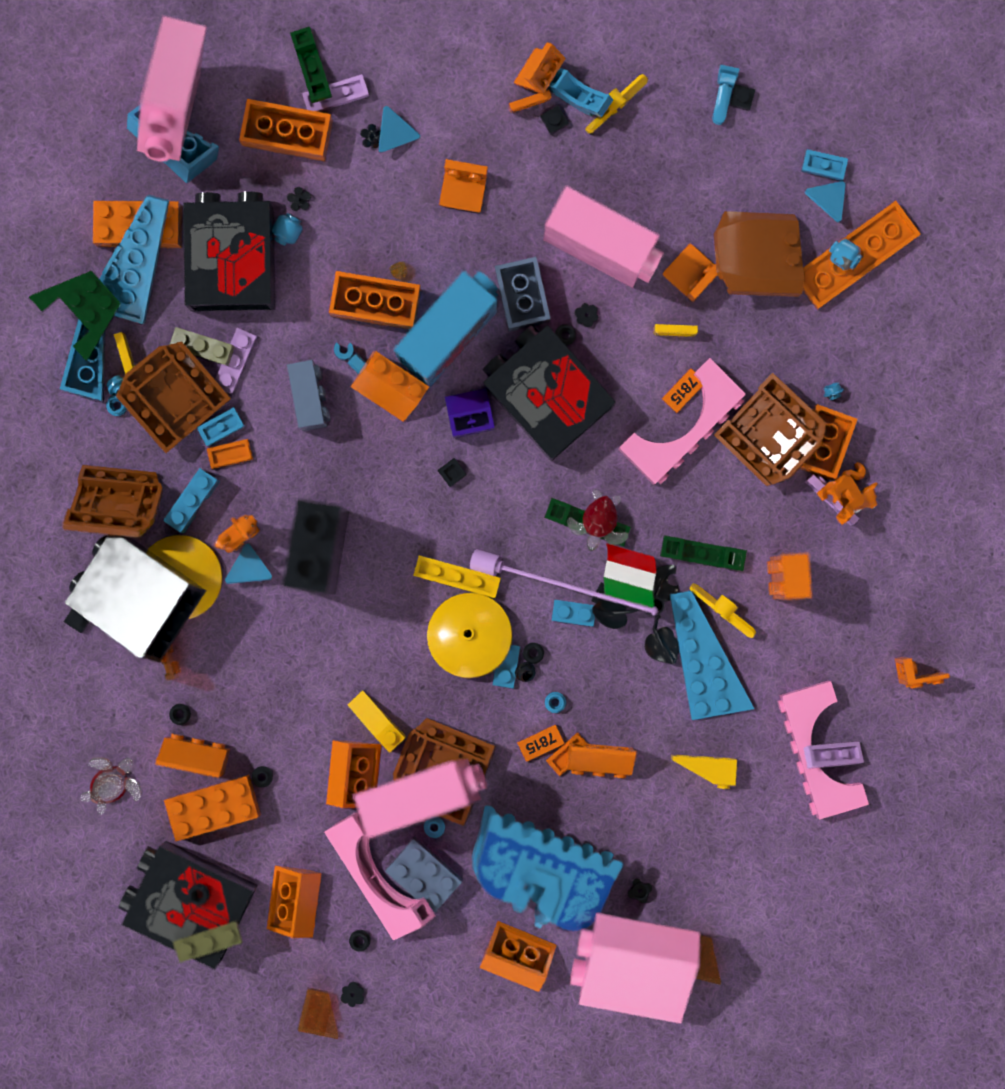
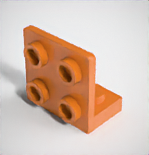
[514,42,566,94]
[439,159,488,213]
[662,244,718,302]
[895,657,950,688]

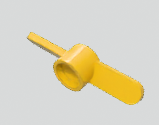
[585,74,648,134]
[689,583,756,638]

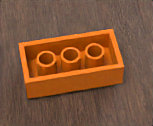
[239,99,333,162]
[93,201,182,248]
[329,271,421,330]
[767,553,811,599]
[164,774,261,842]

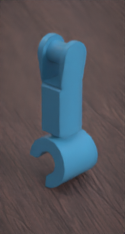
[712,65,740,125]
[334,342,366,374]

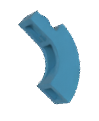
[548,68,613,117]

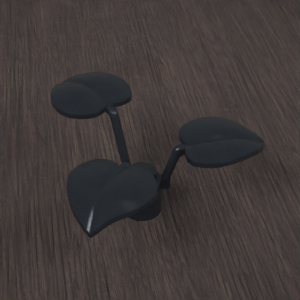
[592,565,679,664]

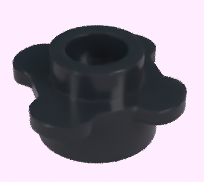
[628,878,652,903]

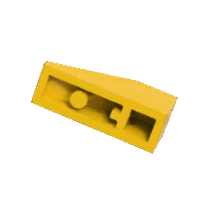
[348,690,406,753]
[671,755,737,789]

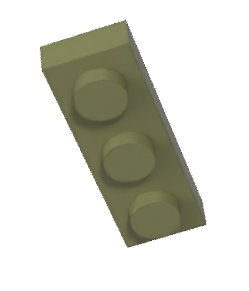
[169,327,235,366]
[173,921,243,963]

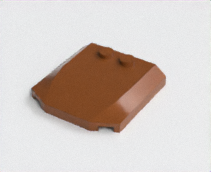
[714,211,804,297]
[116,341,231,454]
[714,372,828,486]
[62,465,163,537]
[393,718,496,826]

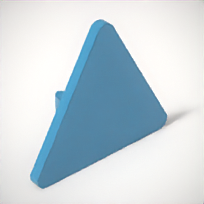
[378,106,420,153]
[805,181,846,222]
[225,543,272,584]

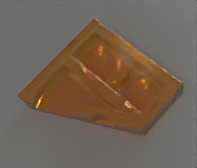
[161,644,181,681]
[695,934,721,985]
[297,987,338,1039]

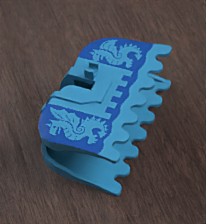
[472,805,623,931]

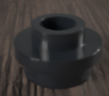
[555,324,576,346]
[523,643,544,664]
[515,662,536,682]
[169,704,191,725]
[252,766,273,788]
[188,883,210,906]
[349,930,371,952]

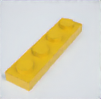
[413,555,501,598]

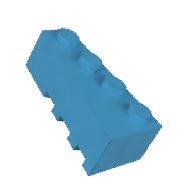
[127,104,219,183]
[60,319,105,402]

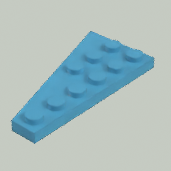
[99,195,170,324]
[670,591,754,720]

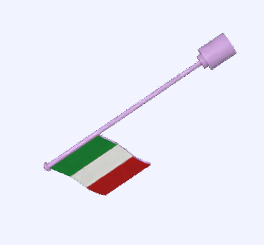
[470,543,658,615]

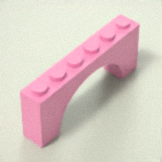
[618,358,746,485]
[777,681,869,819]
[324,810,436,940]

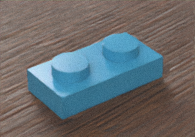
[801,149,848,181]
[197,408,245,447]
[551,600,595,627]
[493,645,520,688]

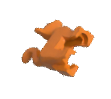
[817,462,878,525]
[215,515,260,553]

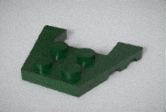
[29,271,121,361]

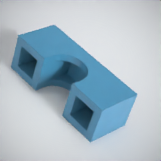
[163,468,221,533]

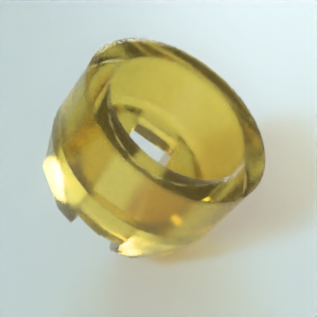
[389,261,408,279]

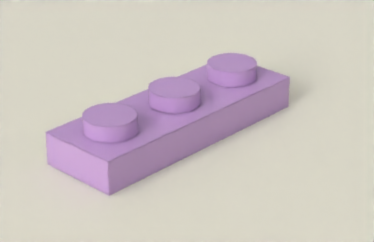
[302,74,369,112]
[215,328,257,395]
[805,474,860,526]
[803,742,864,769]

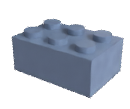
[495,257,550,332]
[287,360,330,431]
[385,837,462,913]

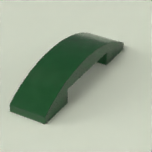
[290,26,332,104]
[544,498,631,547]
[660,535,747,571]

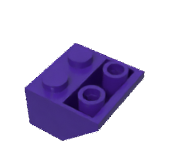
[445,388,495,439]

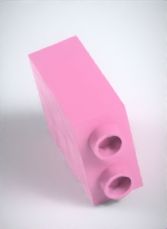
[137,16,206,162]
[544,186,664,288]
[354,759,487,838]
[570,913,700,1023]

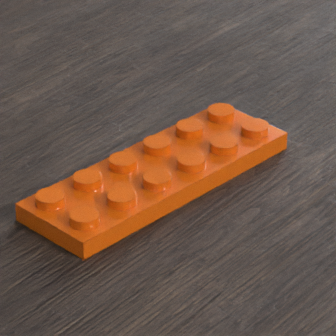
[803,201,921,310]

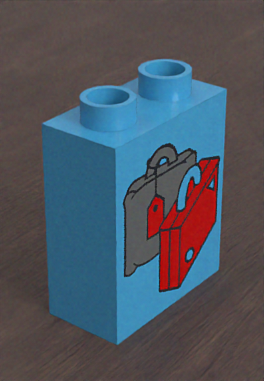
[394,271,498,388]

